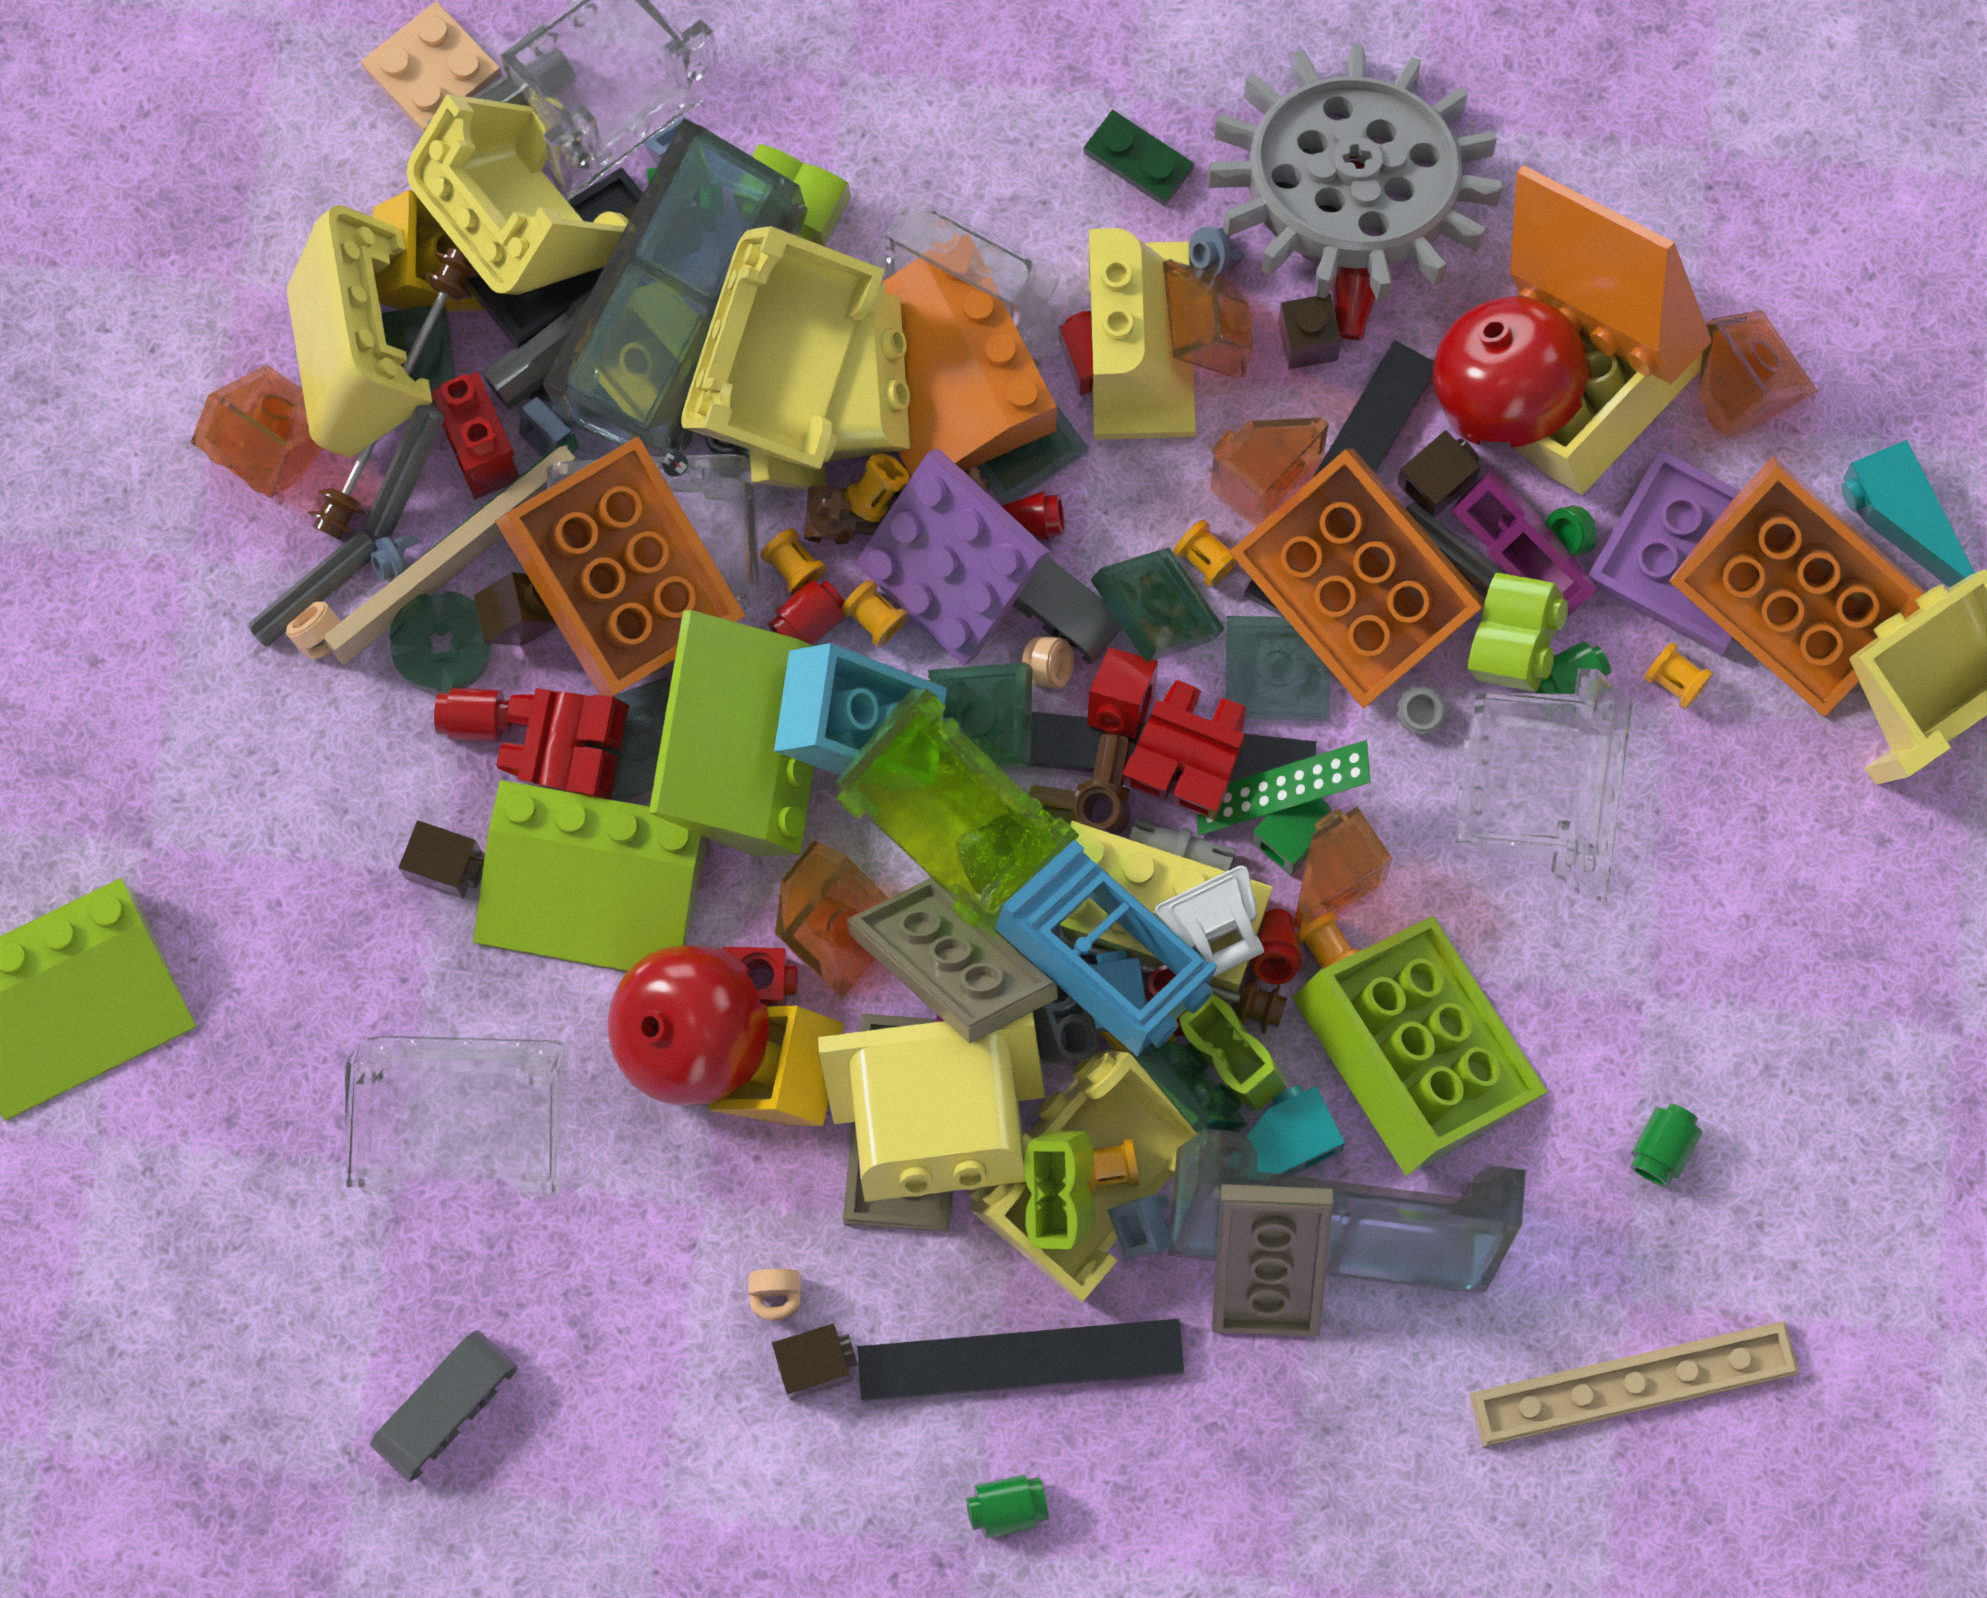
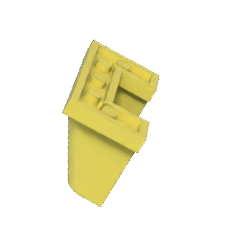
[1088,228,1196,440]
[750,293,910,490]
[1849,569,1987,785]
[818,1012,1045,1202]

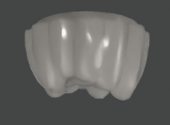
[1396,686,1446,736]

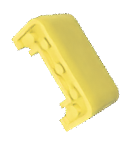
[407,94,640,295]
[287,205,432,458]
[681,226,885,469]

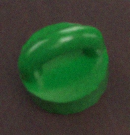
[1545,505,1597,557]

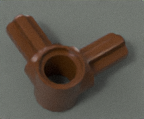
[804,486,892,544]
[1026,734,1130,835]

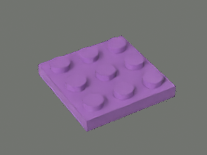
[854,448,1050,666]
[1588,449,1740,655]

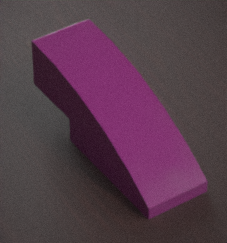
[1452,467,1597,617]

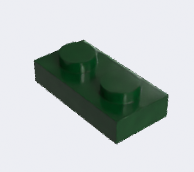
[1083,109,1194,207]

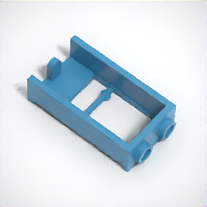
[995,840,1217,1056]

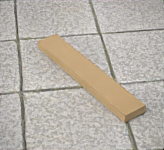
[324,446,579,666]
[1469,1321,1799,1447]

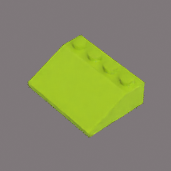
[649,610,814,857]
[473,780,709,972]
[0,878,197,1121]
[1292,916,1548,1176]

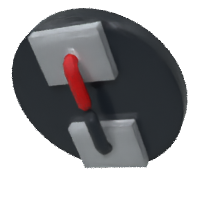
[662,451,688,477]

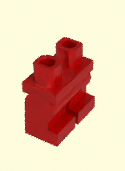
[431,371,520,500]
[1122,680,1246,821]
[496,688,629,800]

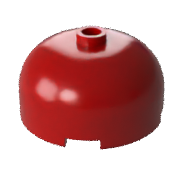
[1433,296,1592,448]
[607,945,769,1106]

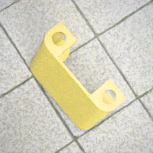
[968,1050,1222,1302]

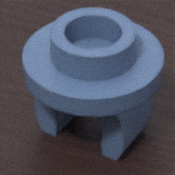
[1189,226,1244,278]
[371,536,419,583]

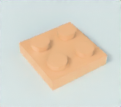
[361,1,502,133]

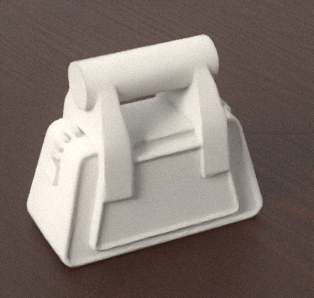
[1154,865,1264,977]

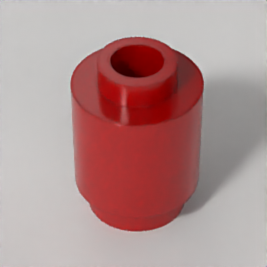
[768,579,845,646]
[434,688,512,741]

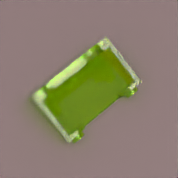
[835,688,1080,929]

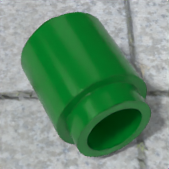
[1536,641,1611,710]
[1630,1103,1703,1187]
[966,1474,1049,1539]

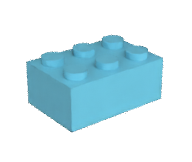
[774,643,947,793]

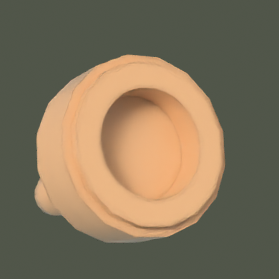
[286,601,341,659]
[1022,636,1074,689]
[748,1269,802,1321]

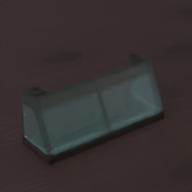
[543,118,807,464]
[1168,1129,1526,1294]

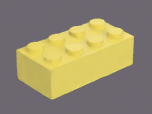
[1060,821,1273,993]

